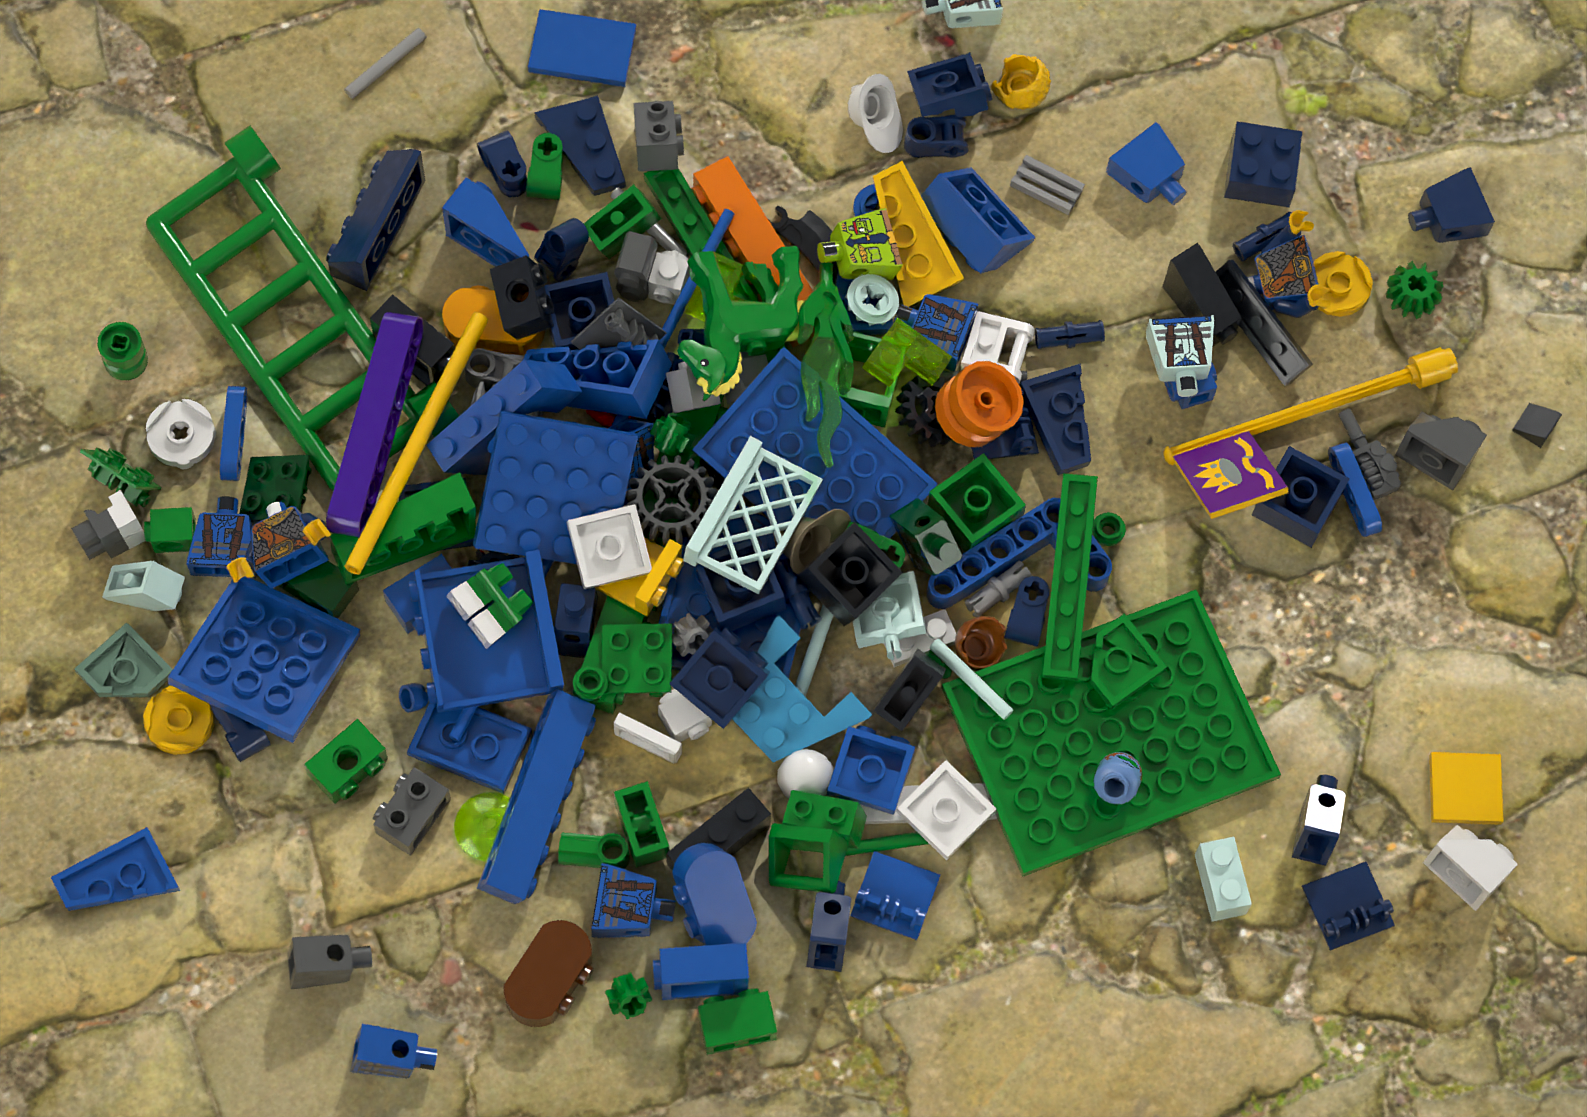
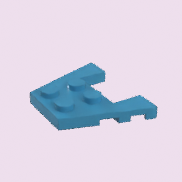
[732,616,872,763]

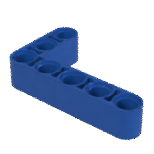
[927,498,1112,609]

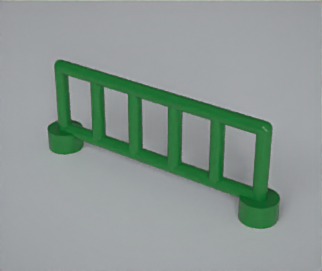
[146,125,459,491]

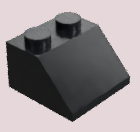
[797,522,903,626]

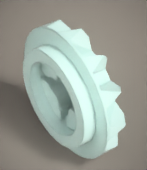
[845,274,899,327]

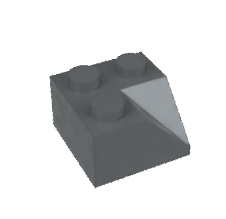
[1395,412,1487,490]

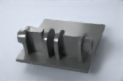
[571,297,667,350]

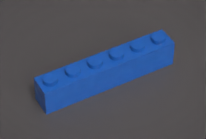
[476,689,596,904]

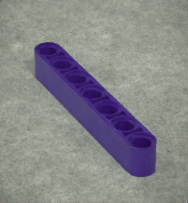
[326,312,423,537]

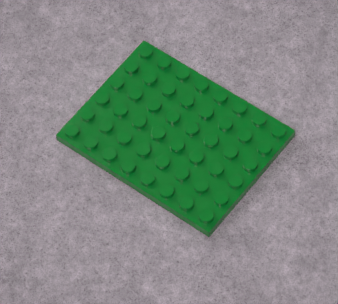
[941,590,1281,877]

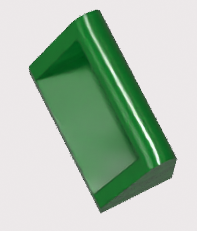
[769,823,849,893]

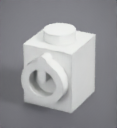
[648,250,690,305]
[658,689,712,742]

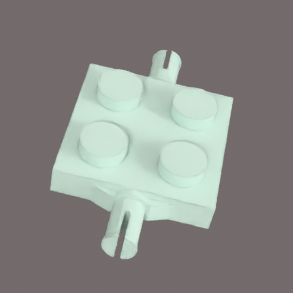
[853,571,926,660]

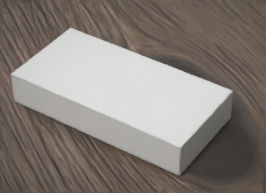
[614,712,682,764]

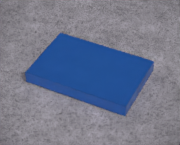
[528,9,636,87]
[407,703,532,794]

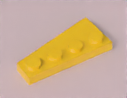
[873,161,964,308]

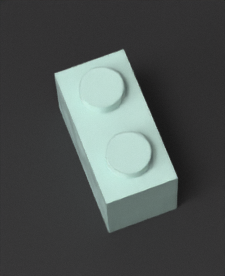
[1194,837,1252,922]

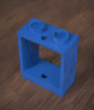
[653,943,749,1000]

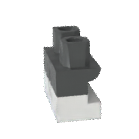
[71,490,145,560]

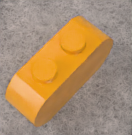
[442,285,545,355]

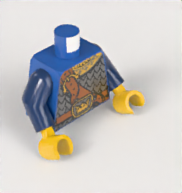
[1247,210,1331,318]
[227,502,331,589]

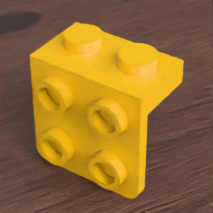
[595,537,684,617]

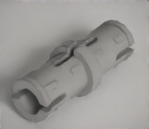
[964,560,1032,617]

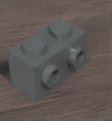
[634,101,684,172]
[373,767,451,856]

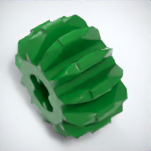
[1386,261,1444,319]

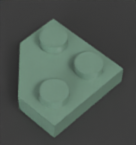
[74,623,173,698]

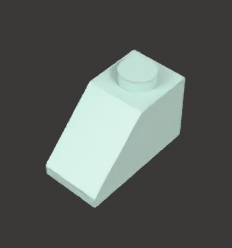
[102,561,185,611]

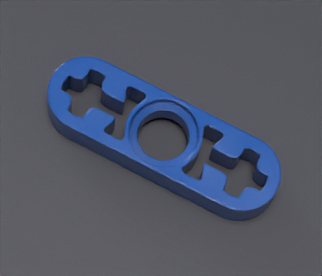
[220,386,247,481]
[1328,442,1382,537]

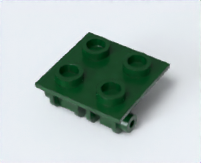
[239,455,312,521]

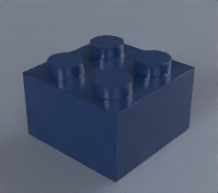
[1224,121,1303,208]
[545,272,614,350]
[1252,446,1350,548]
[695,536,787,631]

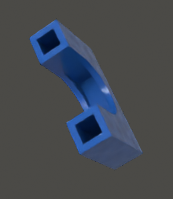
[427,360,582,476]

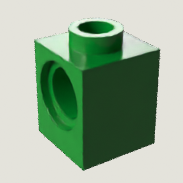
[144,507,196,553]

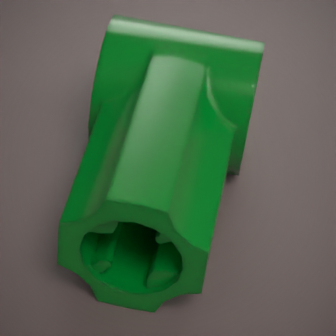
[558,832,630,869]

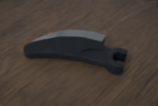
[768,205,838,285]

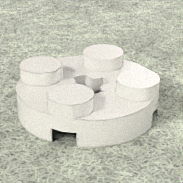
[146,399,216,469]

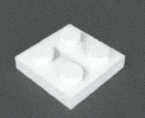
[567,504,652,590]
[896,760,997,860]

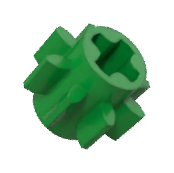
[650,413,696,456]
[605,972,652,1019]

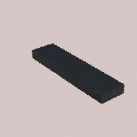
[1215,259,1313,386]

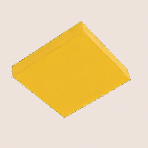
[1429,752,1504,825]

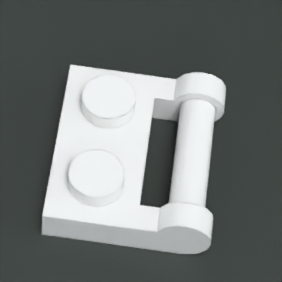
[960,311,1035,384]

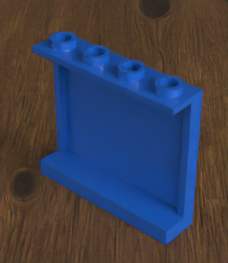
[408,550,564,713]

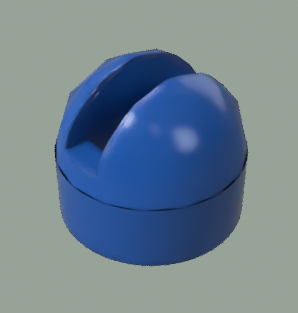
[399,683,429,713]

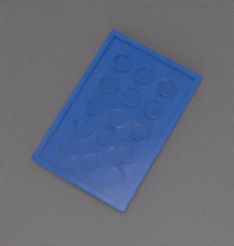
[692,347,938,539]

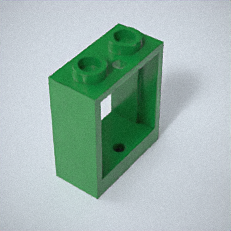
[825,330,906,428]

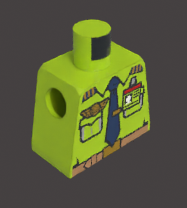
[817,208,903,280]

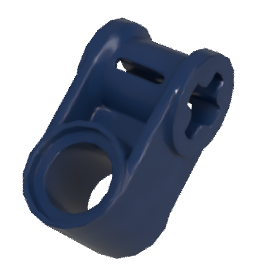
[904,115,969,158]
[477,130,527,198]
[534,218,589,282]
[1004,576,1049,647]

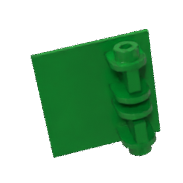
[80,447,162,507]
[602,623,672,698]

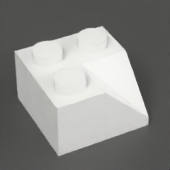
[1423,825,1518,911]

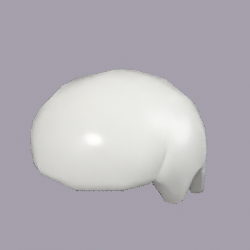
[777,749,834,798]

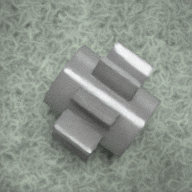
[672,613,713,657]

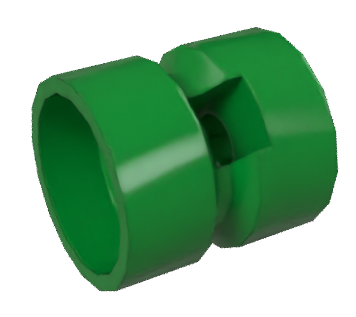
[97,322,148,380]

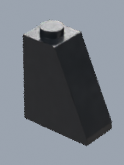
[1162,243,1242,347]

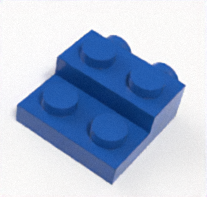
[827,726,915,815]

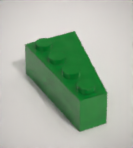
[330,472,476,585]

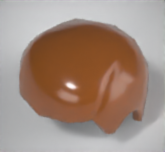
[955,616,1007,670]

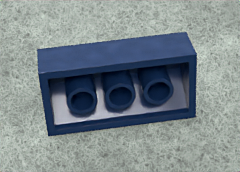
[326,149,425,291]

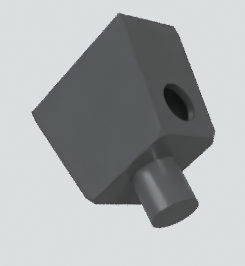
[287,935,372,990]

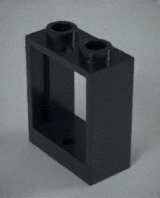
[370,294,455,386]

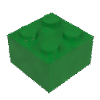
[927,453,1026,552]

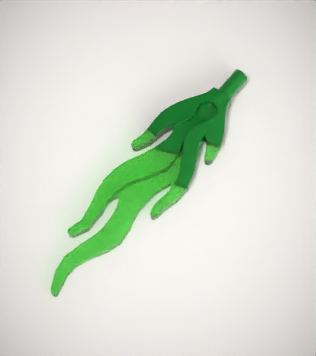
[797,262,854,468]

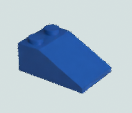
[442,177,530,267]

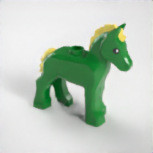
[677,246,803,402]

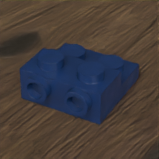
[907,53,993,119]
[669,627,770,729]

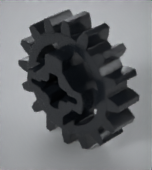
[895,373,953,447]

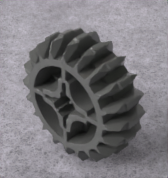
[625,455,718,547]

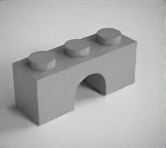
[666,352,768,413]

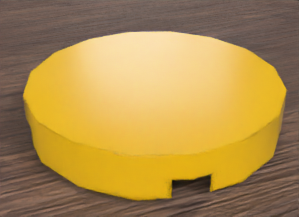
[1313,251,1373,317]
[143,686,215,755]

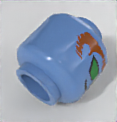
[1094,752,1142,804]

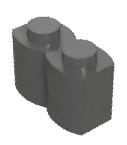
[614,231,658,301]

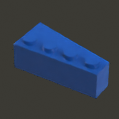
[522,339,672,419]

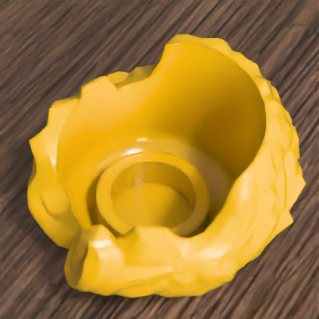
[991,54,1051,110]

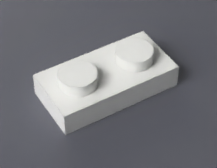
[884,609,956,667]

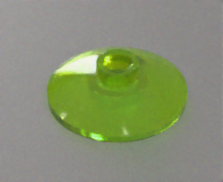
[454,792,510,861]

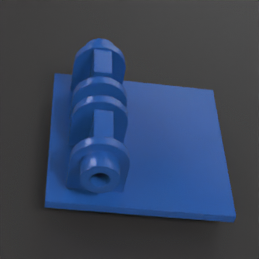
[850,851,940,940]

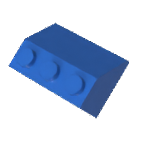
[921,167,1036,274]

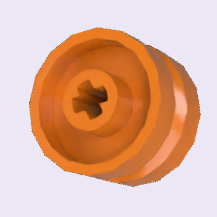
[935,361,1024,447]

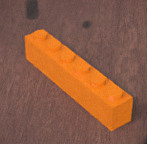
[691,156,815,348]

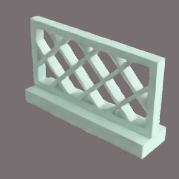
[683,436,823,594]

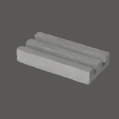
[1010,155,1085,215]

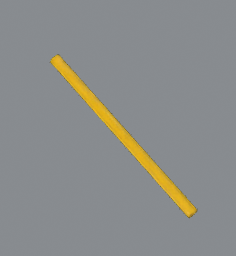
[345,312,488,575]

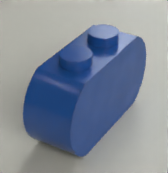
[672,843,757,945]

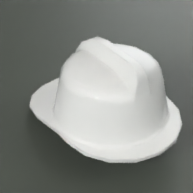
[848,74,903,153]

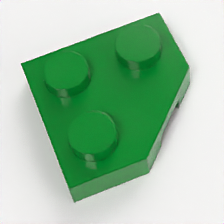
[1090,613,1167,710]

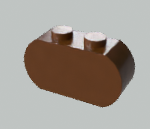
[504,920,594,1027]

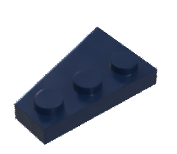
[534,96,626,196]
[1019,363,1091,476]

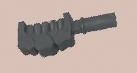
[1338,408,1401,500]

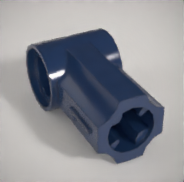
[209,704,271,762]

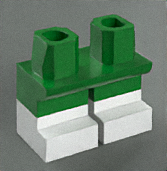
[446,563,533,649]

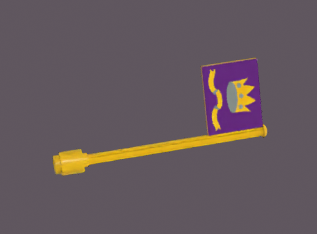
[1163,347,1458,519]

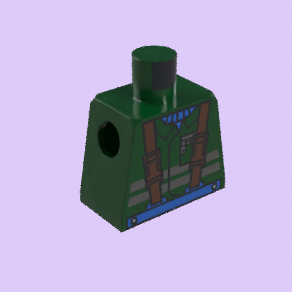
[889,498,962,576]

